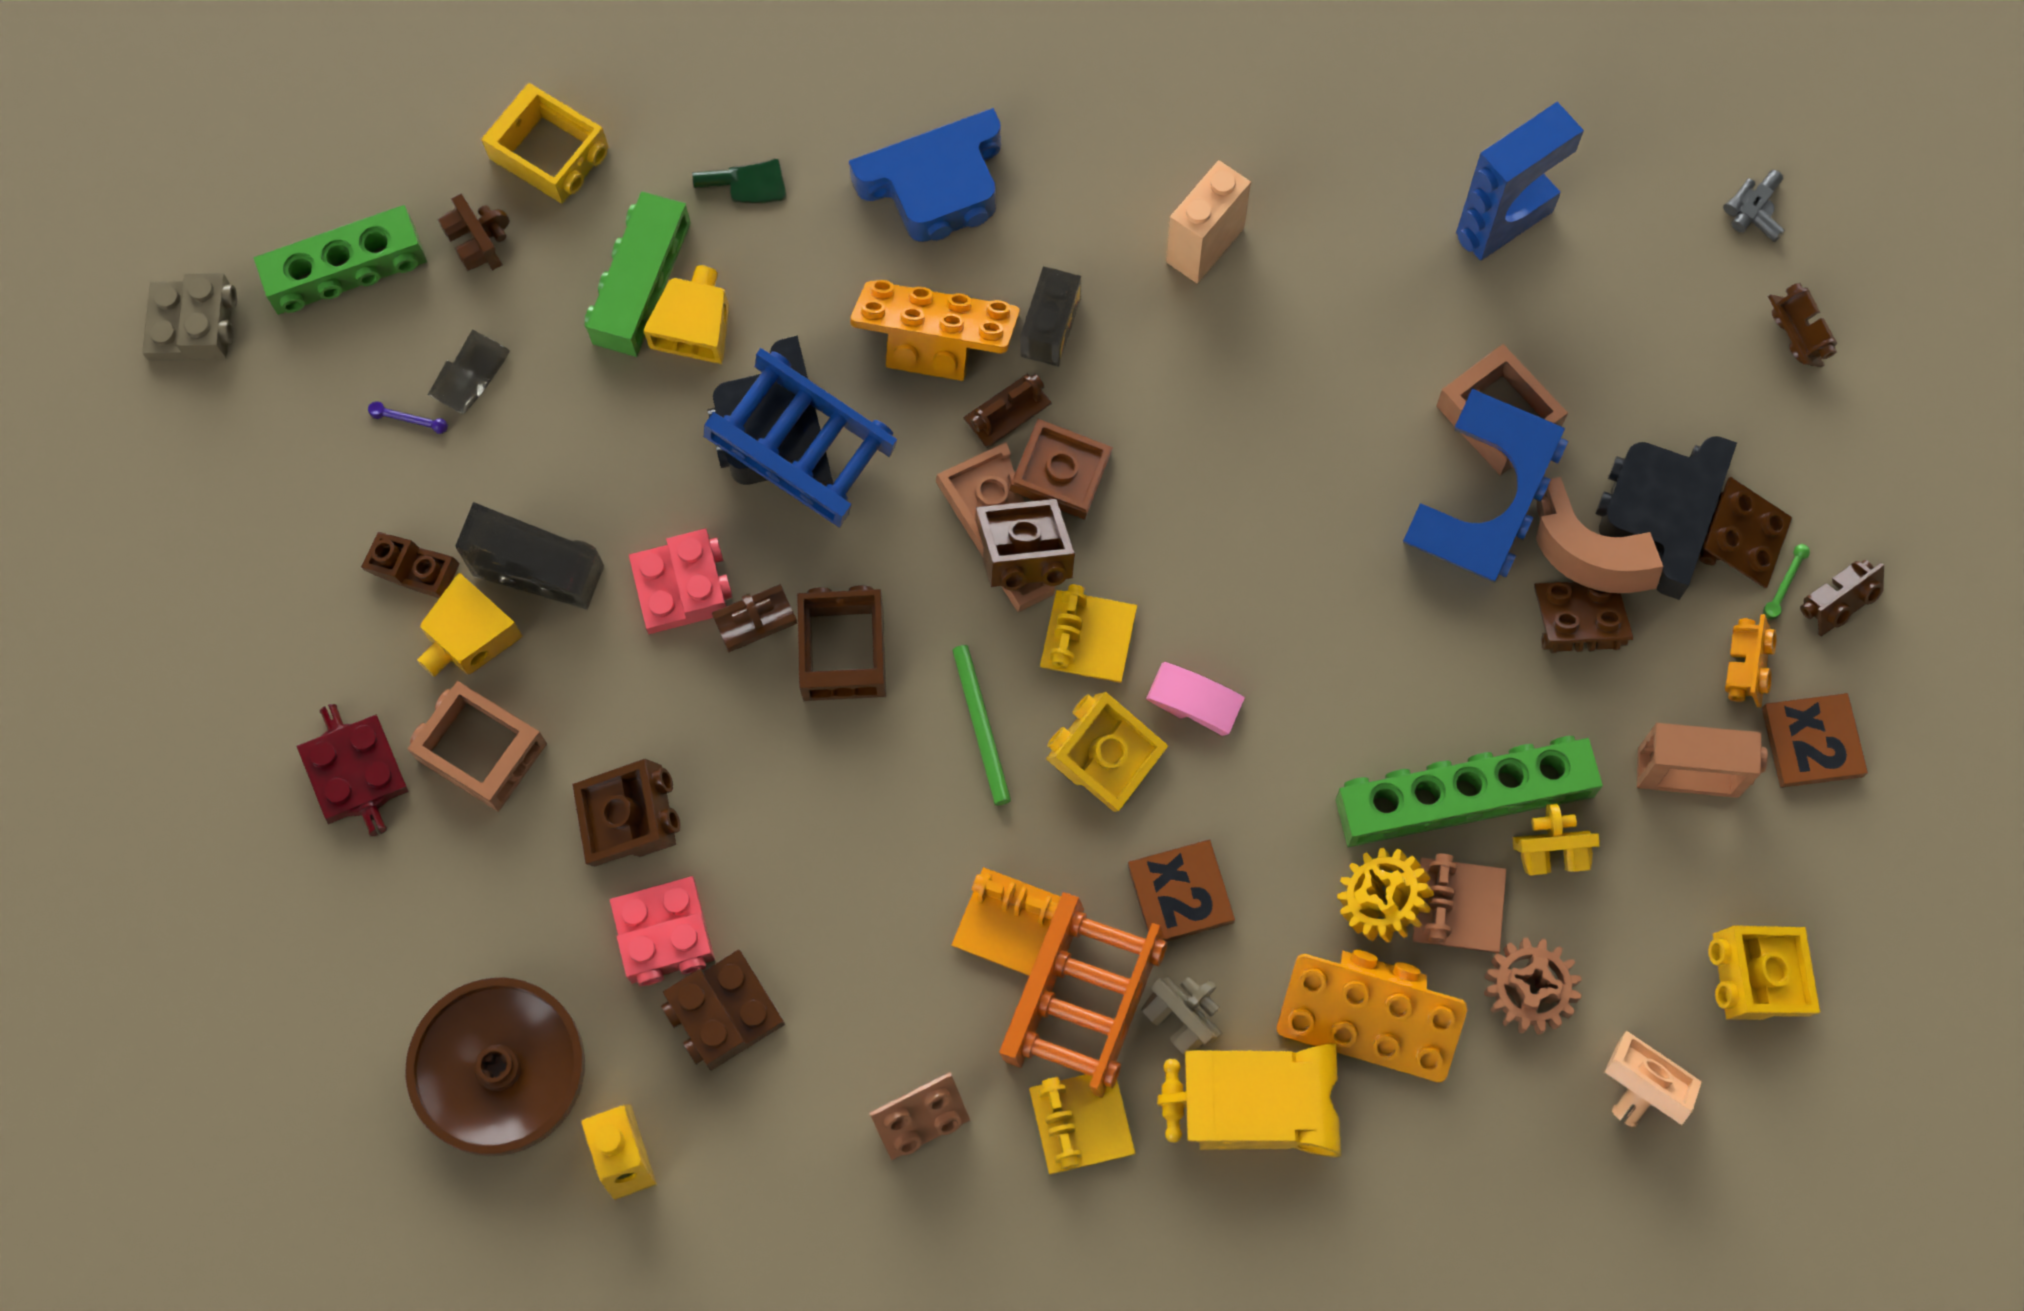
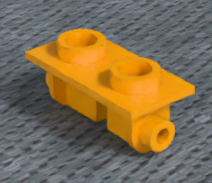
[1725,614,1777,708]

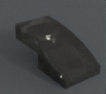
[427,329,510,414]

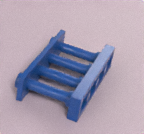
[704,348,897,528]

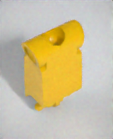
[1157,1044,1341,1157]

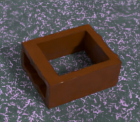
[797,585,886,701]

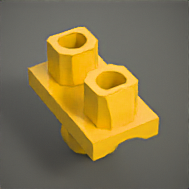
[1512,803,1600,875]

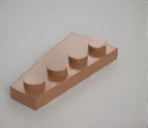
[935,442,1055,612]

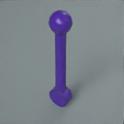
[368,401,448,434]

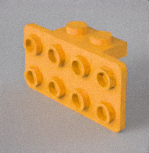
[850,280,1020,381]
[1276,950,1467,1082]

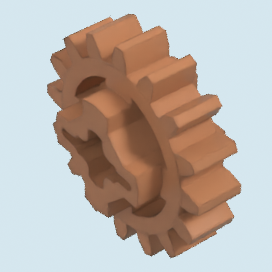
[1484,937,1582,1035]

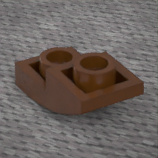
[361,532,460,598]

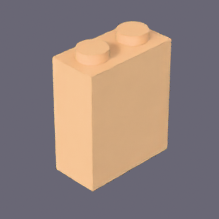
[1166,160,1251,284]

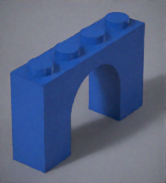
[1456,101,1584,261]
[1403,389,1569,583]

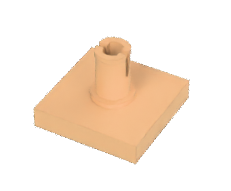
[1605,1031,1702,1127]

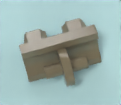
[1141,977,1222,1055]

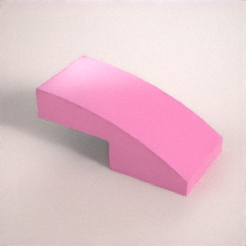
[1146,662,1245,736]

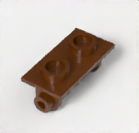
[1768,283,1837,367]
[963,373,1052,448]
[1800,560,1884,637]

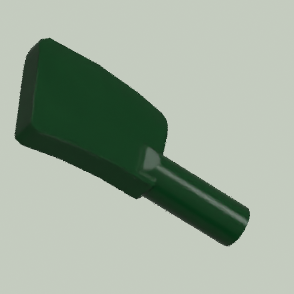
[692,158,786,203]

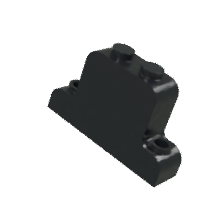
[707,335,833,486]
[1595,436,1737,600]

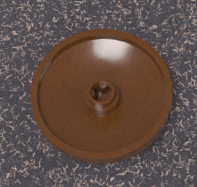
[405,977,585,1156]

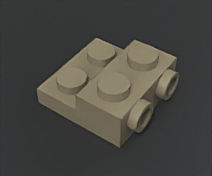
[142,273,237,360]

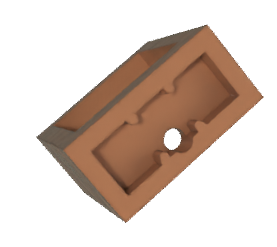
[1436,344,1568,476]
[408,681,547,812]
[1637,723,1768,798]

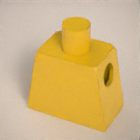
[644,265,729,364]
[417,573,523,677]
[581,1105,657,1200]

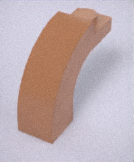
[1536,477,1663,593]

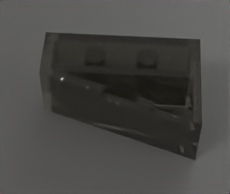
[455,502,604,610]

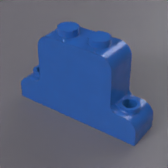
[848,108,1001,242]

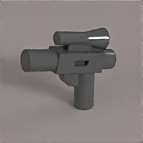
[1723,170,1785,242]

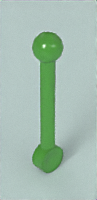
[1763,544,1810,620]

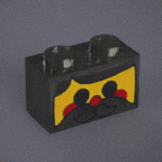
[1020,266,1082,367]

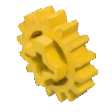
[1337,848,1434,943]

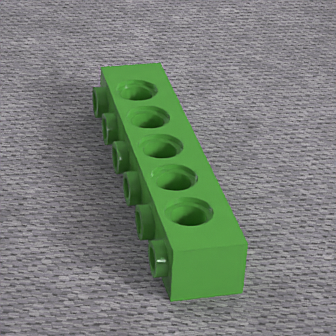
[1335,736,1603,848]

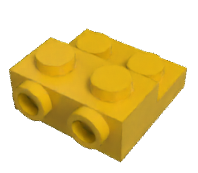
[1046,692,1169,812]
[1708,925,1820,1020]

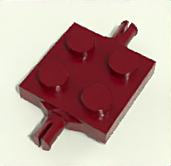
[296,704,409,836]

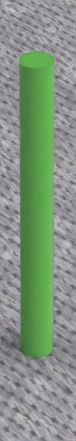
[952,645,1011,806]

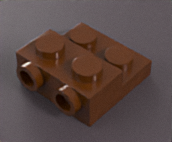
[975,499,1075,591]
[572,759,680,867]
[661,949,785,1071]

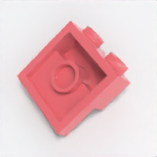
[629,528,733,634]
[610,876,715,986]

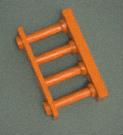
[999,892,1167,1098]

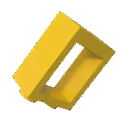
[481,83,609,204]

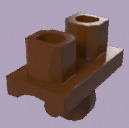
[437,194,509,271]
[712,584,798,652]

